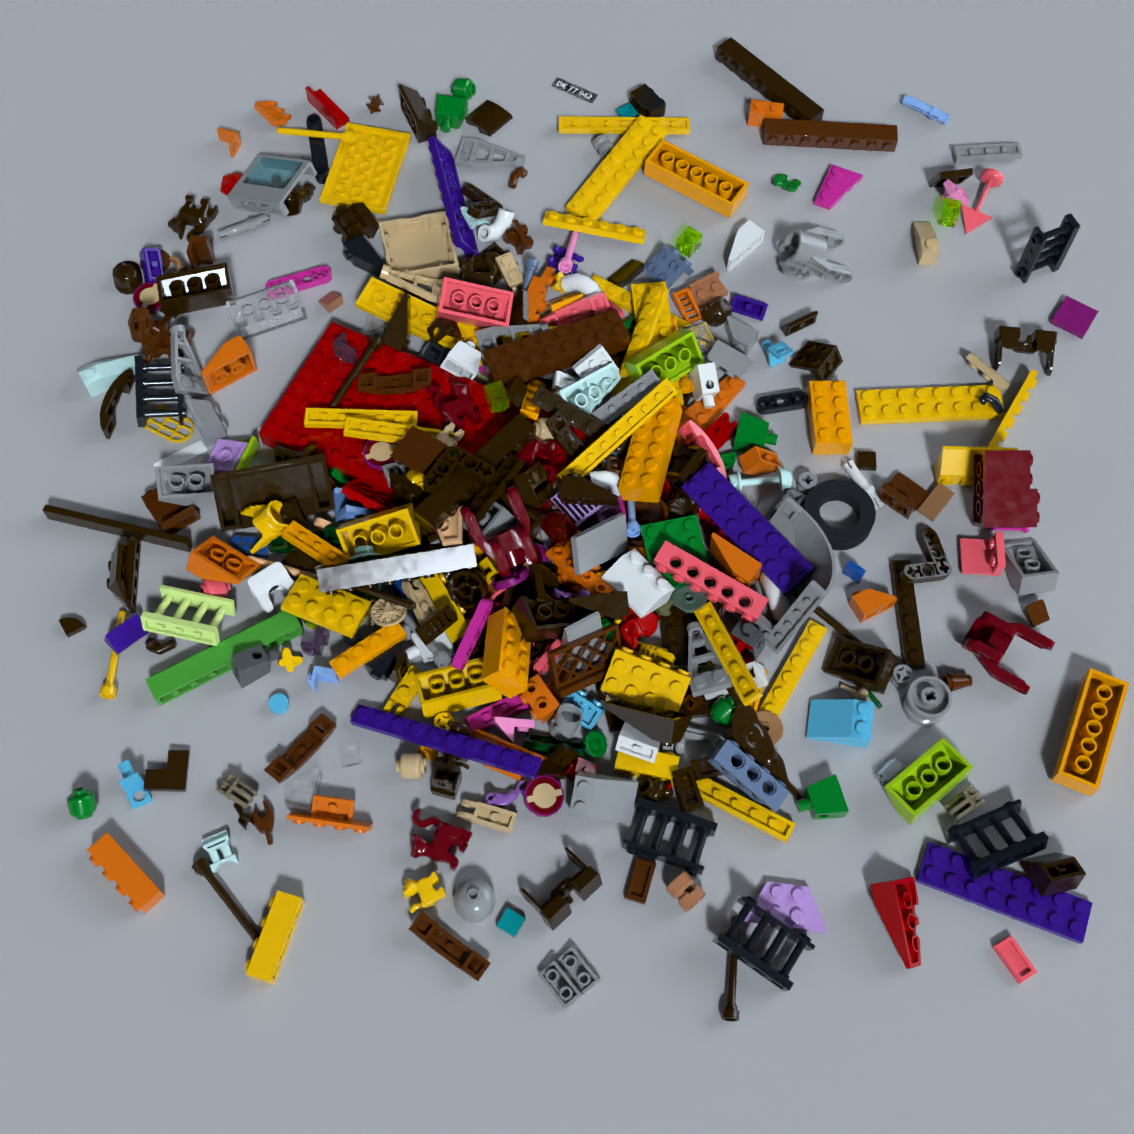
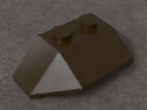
[107,535,141,613]

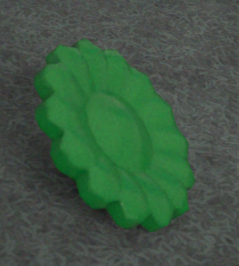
[584,730,608,758]

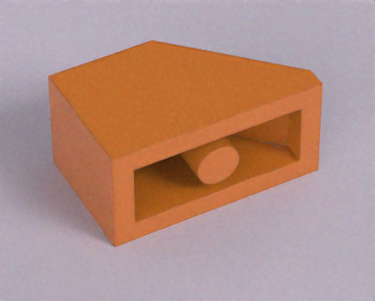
[738,446,782,476]
[848,588,897,623]

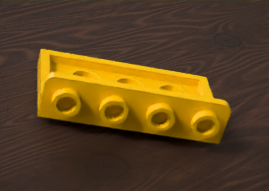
[281,574,371,638]
[600,646,691,712]

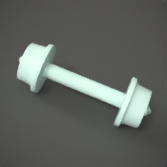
[727,467,793,494]

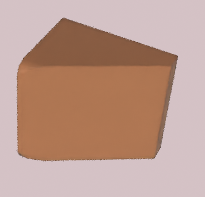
[318,292,343,313]

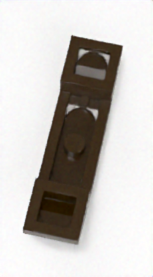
[100,369,135,439]
[545,410,607,472]

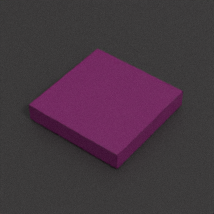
[1050,296,1099,339]

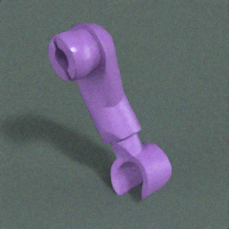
[552,587,591,600]
[485,780,527,806]

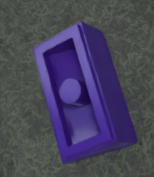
[139,248,165,283]
[731,294,769,321]
[104,613,149,655]

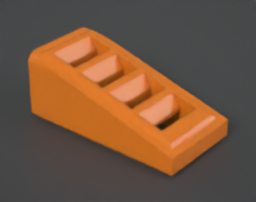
[671,287,703,324]

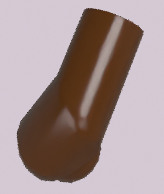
[508,167,528,189]

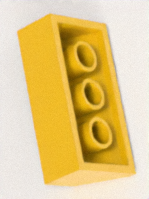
[934,446,1018,486]
[336,502,421,557]
[413,657,502,719]

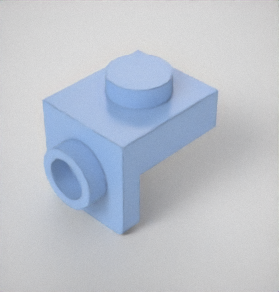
[308,665,340,691]

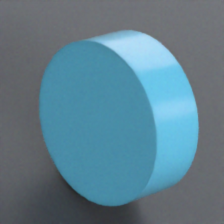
[268,693,289,715]

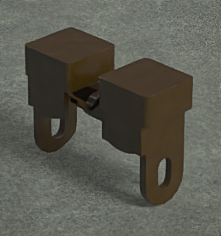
[993,326,1058,376]
[431,722,474,800]
[519,847,603,931]

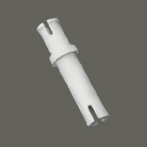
[843,460,884,510]

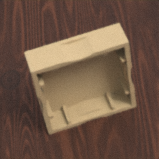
[378,211,460,289]

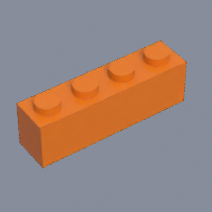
[87,832,165,914]

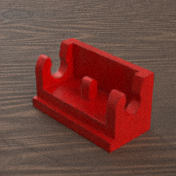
[704,412,737,451]

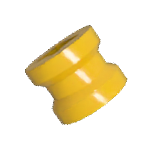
[434,712,454,731]

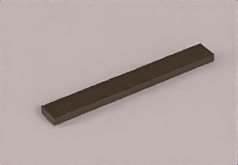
[42,504,193,552]

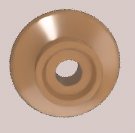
[756,711,783,744]

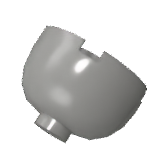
[453,878,496,923]

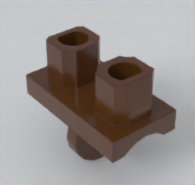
[503,220,534,255]

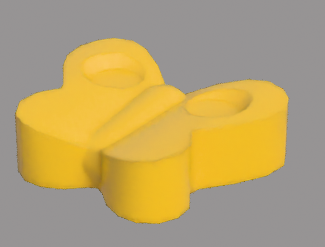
[552,272,567,294]
[277,648,303,672]

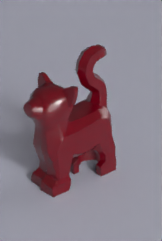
[425,381,483,432]
[517,436,558,481]
[410,809,473,872]

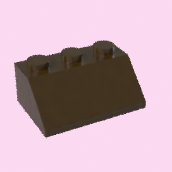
[398,84,438,143]

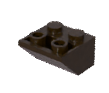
[508,461,555,509]
[1019,852,1086,897]

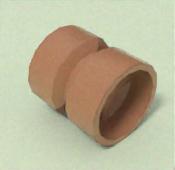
[666,871,706,912]

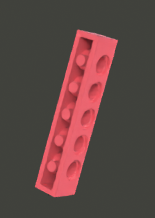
[653,540,769,623]

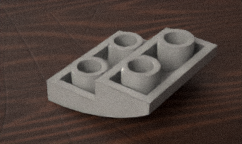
[538,946,601,1009]

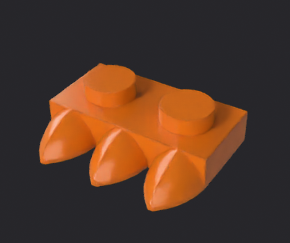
[254,101,292,127]

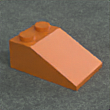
[200,335,257,395]
[709,532,762,589]
[186,536,261,584]

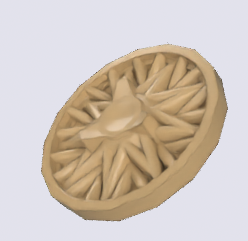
[371,596,408,627]

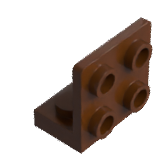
[878,472,929,520]

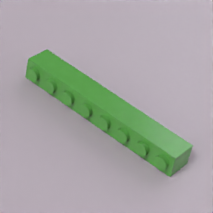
[145,610,304,706]

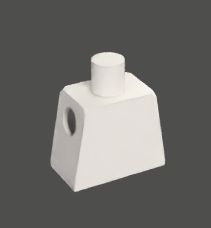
[440,341,481,380]
[688,362,720,409]
[404,626,455,664]

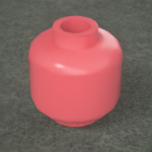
[200,579,231,598]

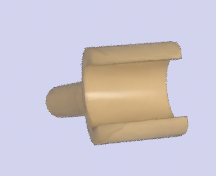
[840,683,869,701]

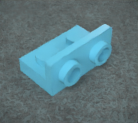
[560,689,607,731]

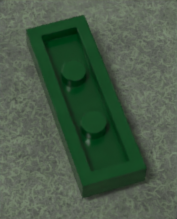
[523,732,585,759]

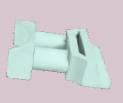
[460,207,491,229]
[201,830,239,874]

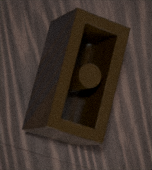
[629,84,666,117]

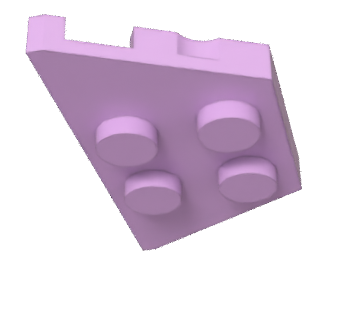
[743,882,827,933]

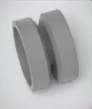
[902,676,952,727]

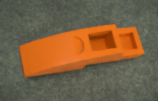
[526,266,555,325]

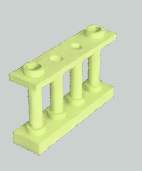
[140,585,236,646]

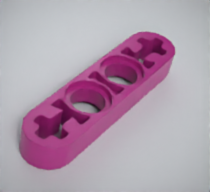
[265,266,332,298]
[452,597,493,671]

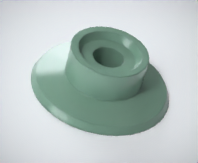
[348,545,382,562]
[672,585,707,613]

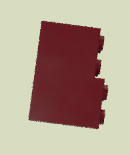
[972,450,1040,528]

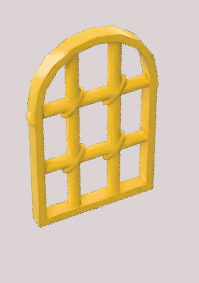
[144,404,194,443]

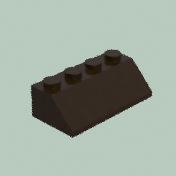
[156,262,236,317]

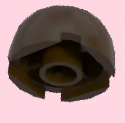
[448,568,488,609]

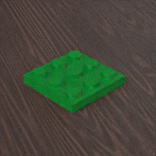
[639,515,708,580]

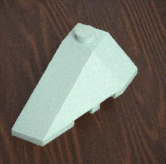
[76,353,157,397]
[553,362,621,415]

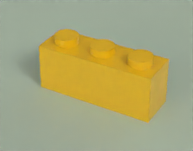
[614,751,680,786]

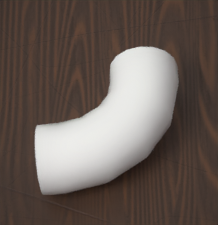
[478,208,515,242]
[561,273,602,297]
[588,470,621,497]
[759,573,790,621]

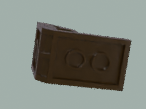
[666,440,712,488]
[529,563,572,604]

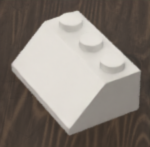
[601,549,675,618]

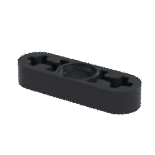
[756,391,808,415]

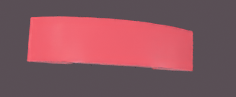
[539,291,611,326]
[678,420,727,479]

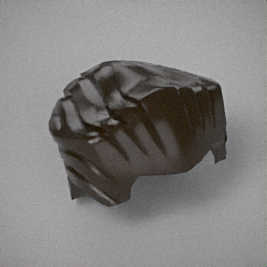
[700,299,733,327]

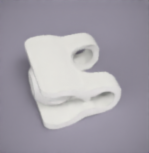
[248,562,295,614]

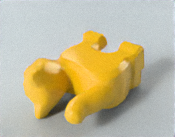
[402,871,446,913]

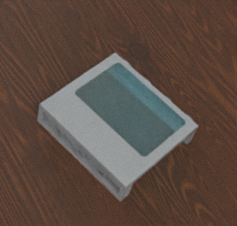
[227,154,317,217]

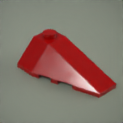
[871,877,921,969]

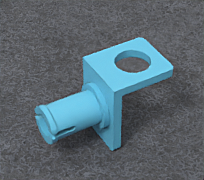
[761,340,793,367]
[118,760,152,809]

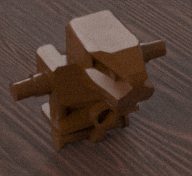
[128,307,195,364]

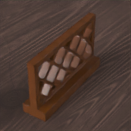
[547,623,622,698]

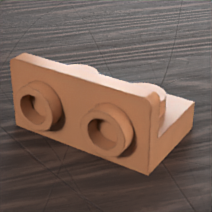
[688,271,728,310]

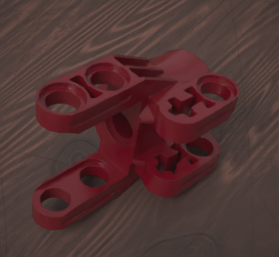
[460,485,539,578]
[961,611,1055,695]

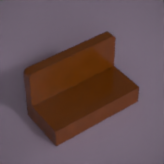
[186,235,215,269]

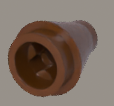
[941,673,972,692]

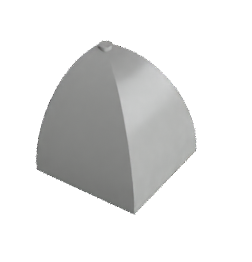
[707,496,836,654]

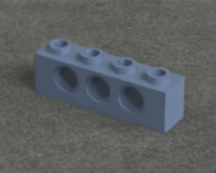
[707,739,790,812]

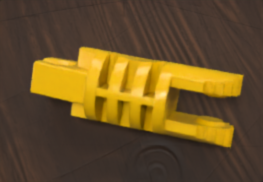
[632,641,676,665]

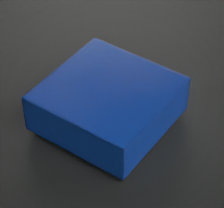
[843,560,866,584]

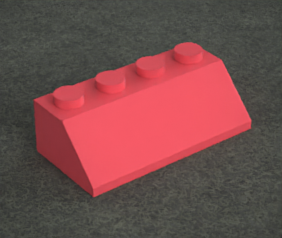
[435,277,514,328]

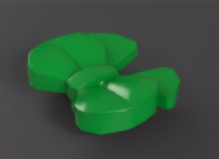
[773,174,801,192]

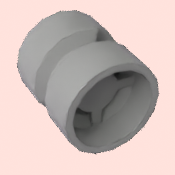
[549,703,583,741]

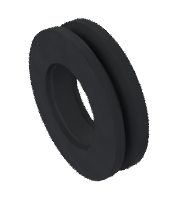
[803,479,876,550]

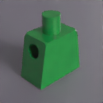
[436,94,469,133]
[733,412,778,452]
[796,774,849,820]

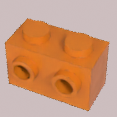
[747,99,784,127]
[518,674,560,724]

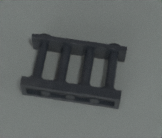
[1015,213,1081,284]
[134,354,187,427]
[622,797,718,876]
[946,799,1049,880]
[712,896,816,991]

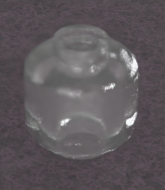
[875,757,905,787]

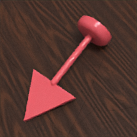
[961,168,1004,234]

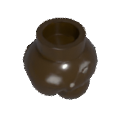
[639,778,674,802]

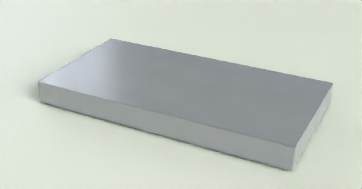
[571,513,628,575]

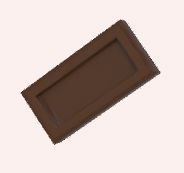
[625,857,657,905]

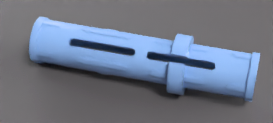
[902,94,950,125]

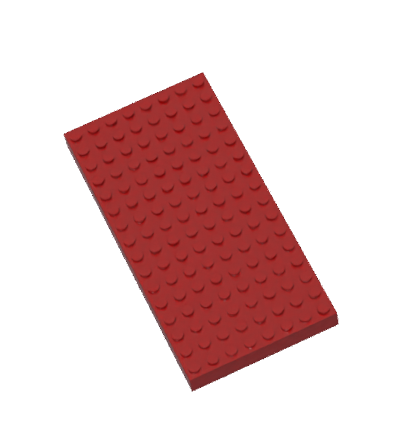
[259,322,590,543]

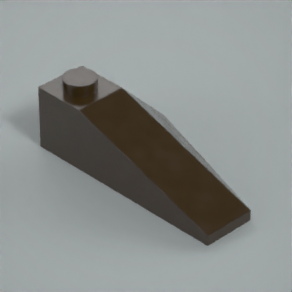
[601,700,693,747]

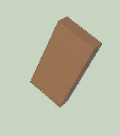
[917,483,954,522]

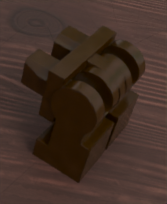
[331,203,379,243]

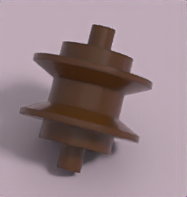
[366,94,384,114]

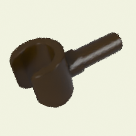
[234,803,254,830]

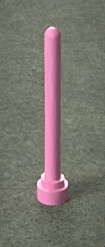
[558,231,579,273]

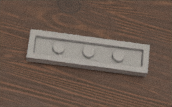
[953,142,1023,163]
[592,369,661,425]

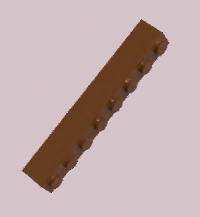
[763,118,898,152]

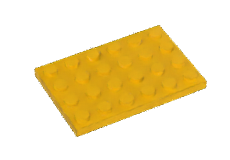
[319,122,411,215]

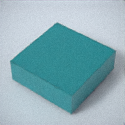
[616,103,638,117]
[496,907,526,938]

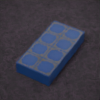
[230,535,269,557]

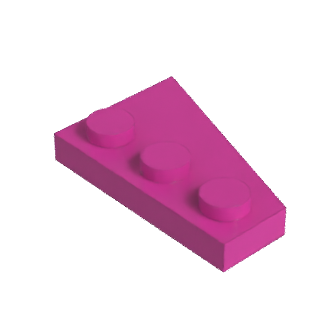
[814,165,863,210]

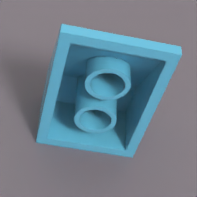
[806,699,874,748]

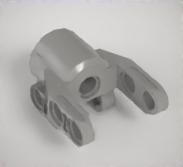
[778,227,853,283]

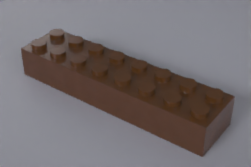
[481,309,630,391]

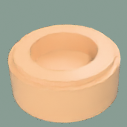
[313,518,333,531]

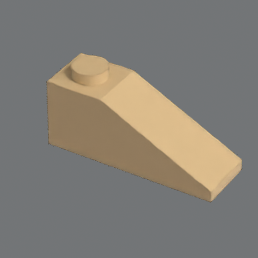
[913,222,940,265]

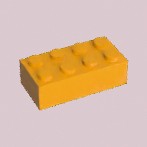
[806,380,853,455]
[481,607,531,699]

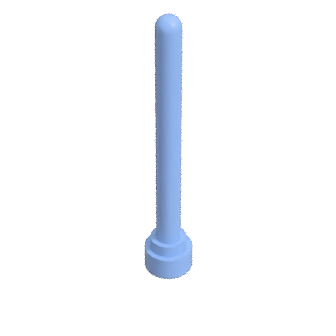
[626,501,641,538]

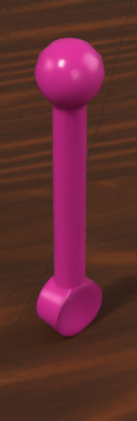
[990,527,1030,533]

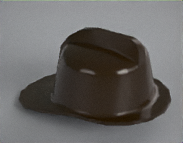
[113,261,143,295]

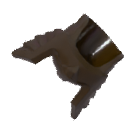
[272,177,316,217]
[665,488,698,520]

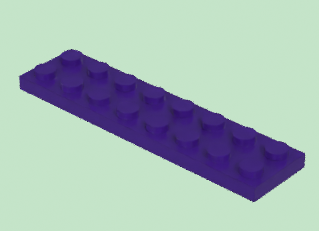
[428,136,479,257]
[681,462,815,596]
[916,842,1093,944]

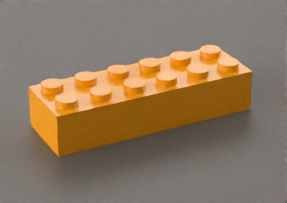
[644,139,749,219]
[618,398,682,503]
[1051,668,1129,796]

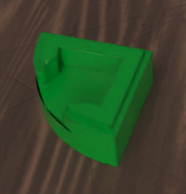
[720,451,736,472]
[328,468,348,484]

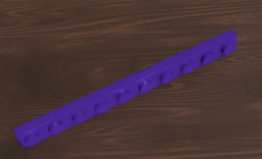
[350,704,542,779]

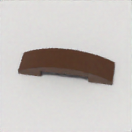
[358,368,432,395]
[264,713,337,784]
[409,912,491,981]

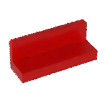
[305,86,350,130]

